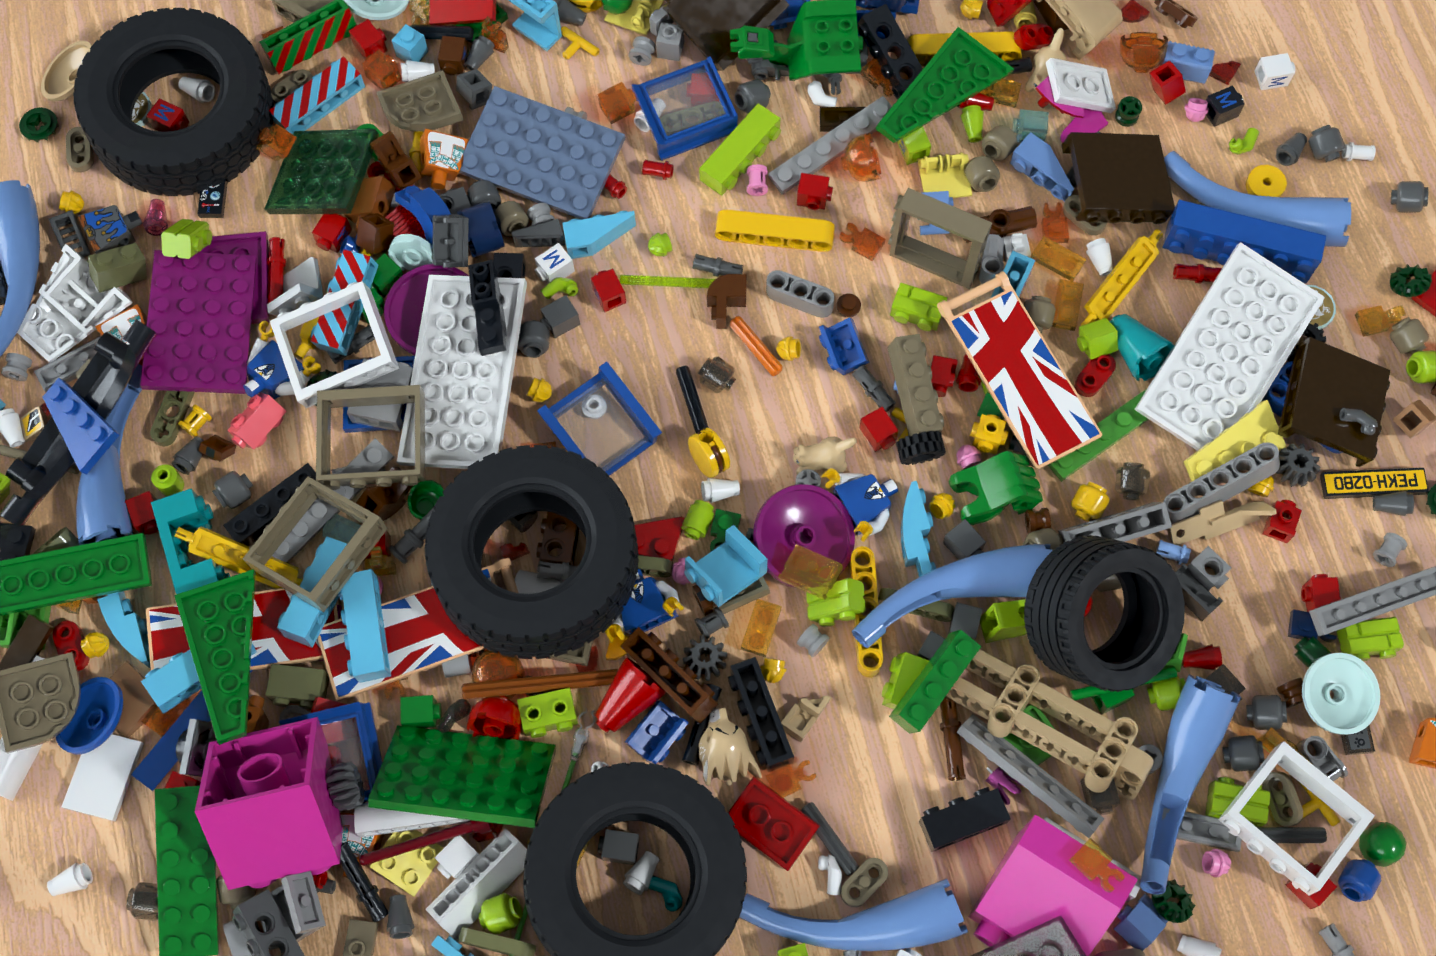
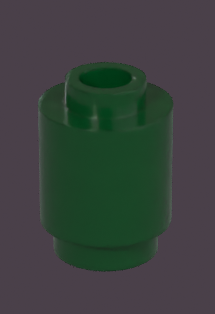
[1294,636,1332,668]

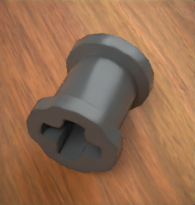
[695,606,729,640]

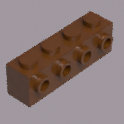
[620,627,718,723]

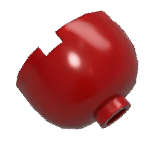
[467,696,522,740]

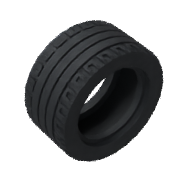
[1024,535,1185,692]

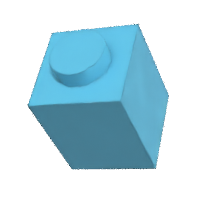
[391,24,428,62]

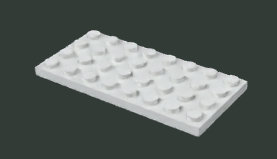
[1134,242,1325,451]
[397,275,527,469]

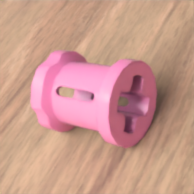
[747,164,768,196]

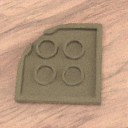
[376,70,463,132]
[0,652,81,754]

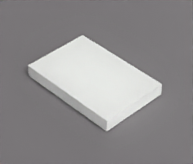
[1046,58,1116,113]
[61,734,144,822]

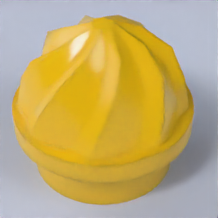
[960,0,983,20]
[59,190,84,214]
[776,336,801,361]
[526,377,552,402]
[1248,476,1274,497]
[929,493,956,519]
[81,632,109,659]
[760,658,787,683]

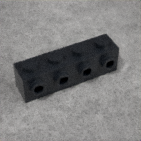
[727,657,794,772]

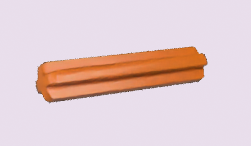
[730,316,783,376]

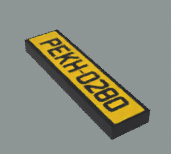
[1320,468,1429,499]

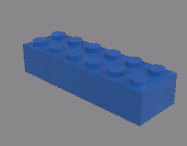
[1162,200,1326,284]

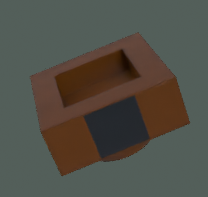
[199,435,236,462]
[692,584,714,616]

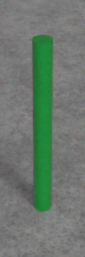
[1070,667,1177,701]

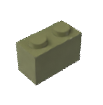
[88,243,147,293]
[265,664,329,710]

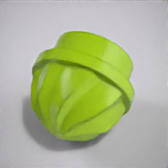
[648,233,672,257]

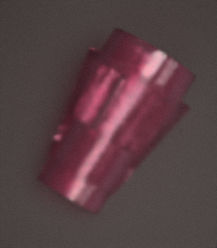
[143,199,168,236]

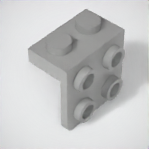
[267,257,323,316]

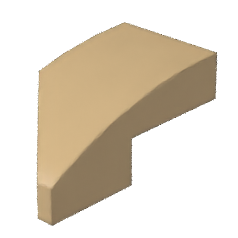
[781,696,831,742]

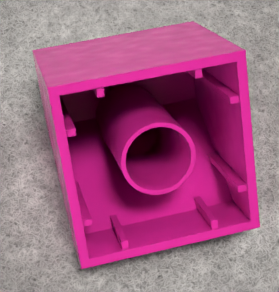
[195,717,343,890]
[968,815,1138,956]

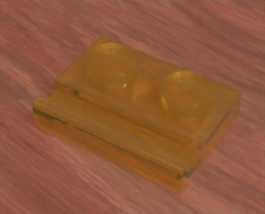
[778,544,843,600]

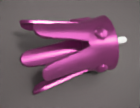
[986,767,1023,805]

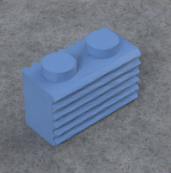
[1160,41,1215,84]

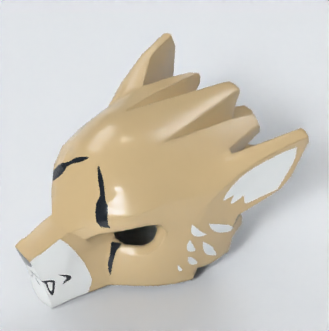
[698,708,762,786]

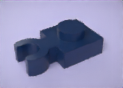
[1288,609,1337,642]

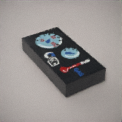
[197,179,228,218]

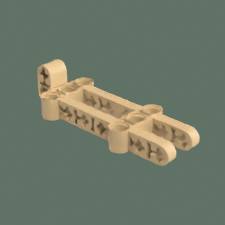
[946,649,1154,800]

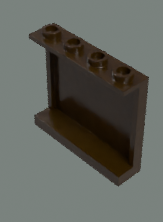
[662,0,789,71]
[1061,132,1175,224]
[1278,337,1390,467]

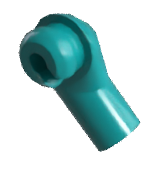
[648,876,683,912]

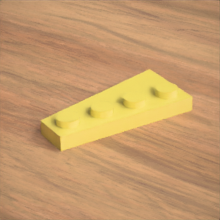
[1183,400,1286,482]

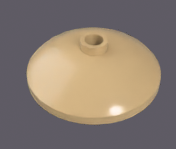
[41,41,92,101]

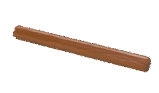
[461,669,618,699]

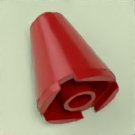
[595,657,666,733]

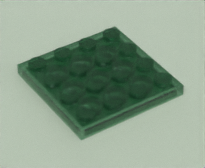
[264,129,379,214]

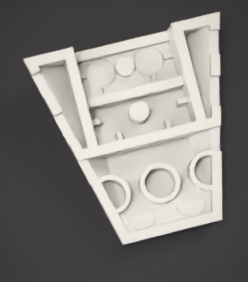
[17,244,133,362]

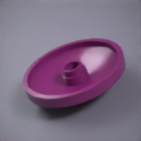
[384,264,469,355]
[753,484,855,589]

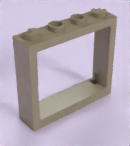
[888,188,992,289]
[316,385,425,490]
[243,477,388,613]

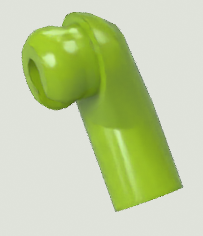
[1229,128,1259,155]
[541,277,578,299]

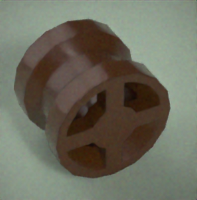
[1025,508,1051,534]
[1276,678,1303,708]

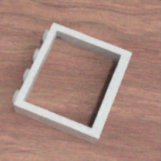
[270,281,399,408]
[1218,741,1375,896]

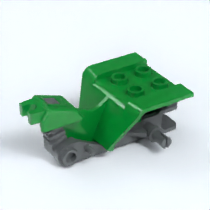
[730,0,868,95]

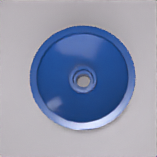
[56,677,123,755]

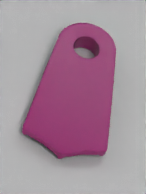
[1060,108,1108,143]

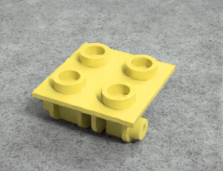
[604,0,664,36]
[917,152,972,198]
[369,829,444,897]

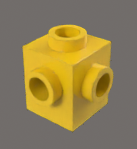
[970,414,1009,455]

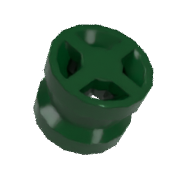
[1115,96,1142,127]

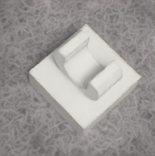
[1003,233,1031,263]

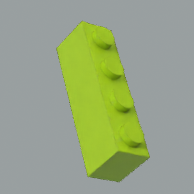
[699,103,781,196]

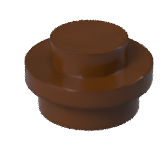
[836,293,861,318]

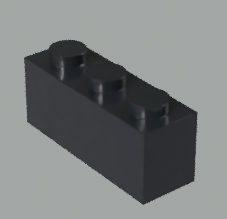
[919,787,1011,852]

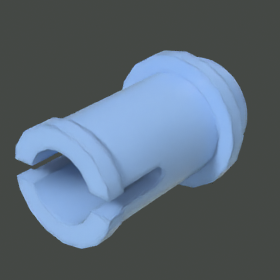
[1156,540,1191,565]

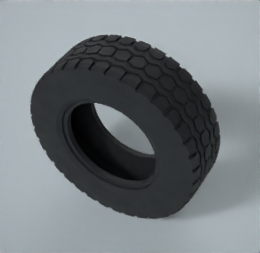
[73,8,274,196]
[425,445,639,659]
[523,762,747,956]

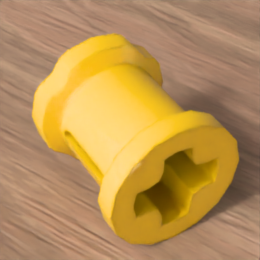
[178,404,212,437]

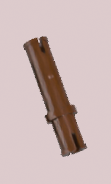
[940,698,966,781]

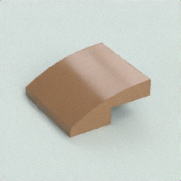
[109,661,157,738]

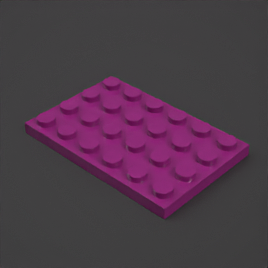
[141,250,257,394]

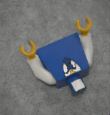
[243,321,321,399]
[821,468,898,542]
[605,569,684,643]

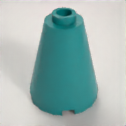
[1110,314,1175,381]

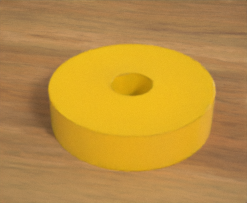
[1245,165,1287,197]

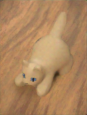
[1025,28,1067,92]
[793,436,857,475]

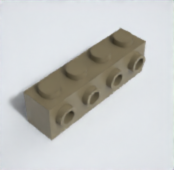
[888,334,944,436]

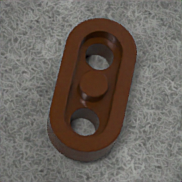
[1154,0,1198,29]

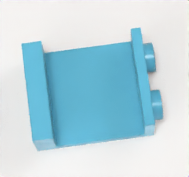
[509,0,562,51]
[684,525,768,607]

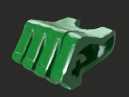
[949,451,1043,525]

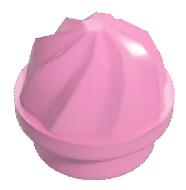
[1184,98,1209,122]
[956,445,982,470]
[672,558,690,585]
[1202,849,1231,877]

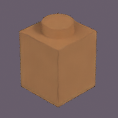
[1392,400,1436,438]

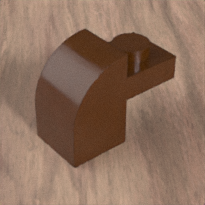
[370,131,422,190]
[707,274,747,329]
[356,466,413,521]

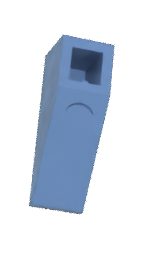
[1010,132,1074,202]

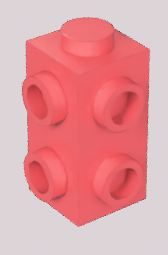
[227,393,287,449]

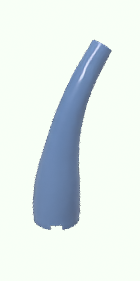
[1164,151,1351,247]
[0,180,40,357]
[76,364,142,545]
[852,544,1052,648]
[1140,674,1241,895]
[739,879,968,951]

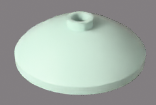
[343,0,409,20]
[1302,653,1380,735]

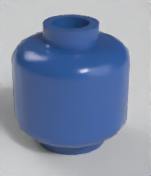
[1338,859,1381,902]

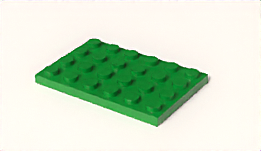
[368,725,556,828]

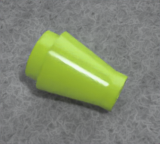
[960,105,984,143]

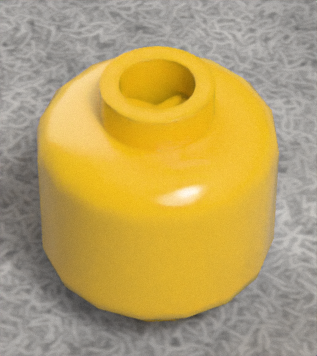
[1071,482,1110,522]

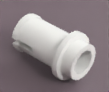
[1342,142,1376,161]

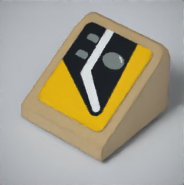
[20,406,48,442]

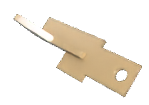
[1169,500,1277,545]

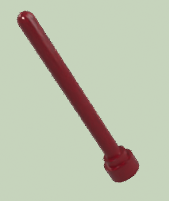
[359,820,492,866]

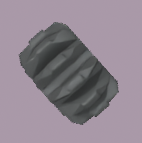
[1276,443,1321,487]
[683,635,728,681]
[326,761,365,811]

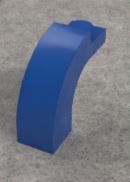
[395,185,451,246]

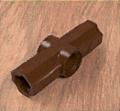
[963,206,1037,243]

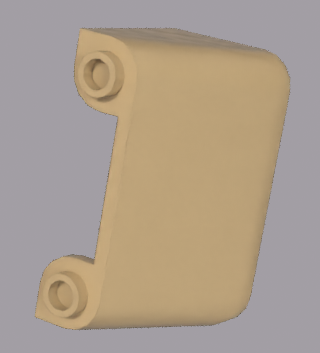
[1037,0,1123,60]

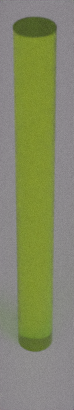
[620,275,715,288]

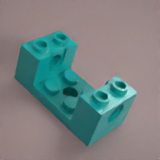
[151,488,231,594]

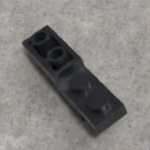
[468,260,507,356]

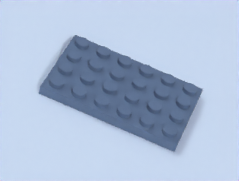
[459,86,626,219]

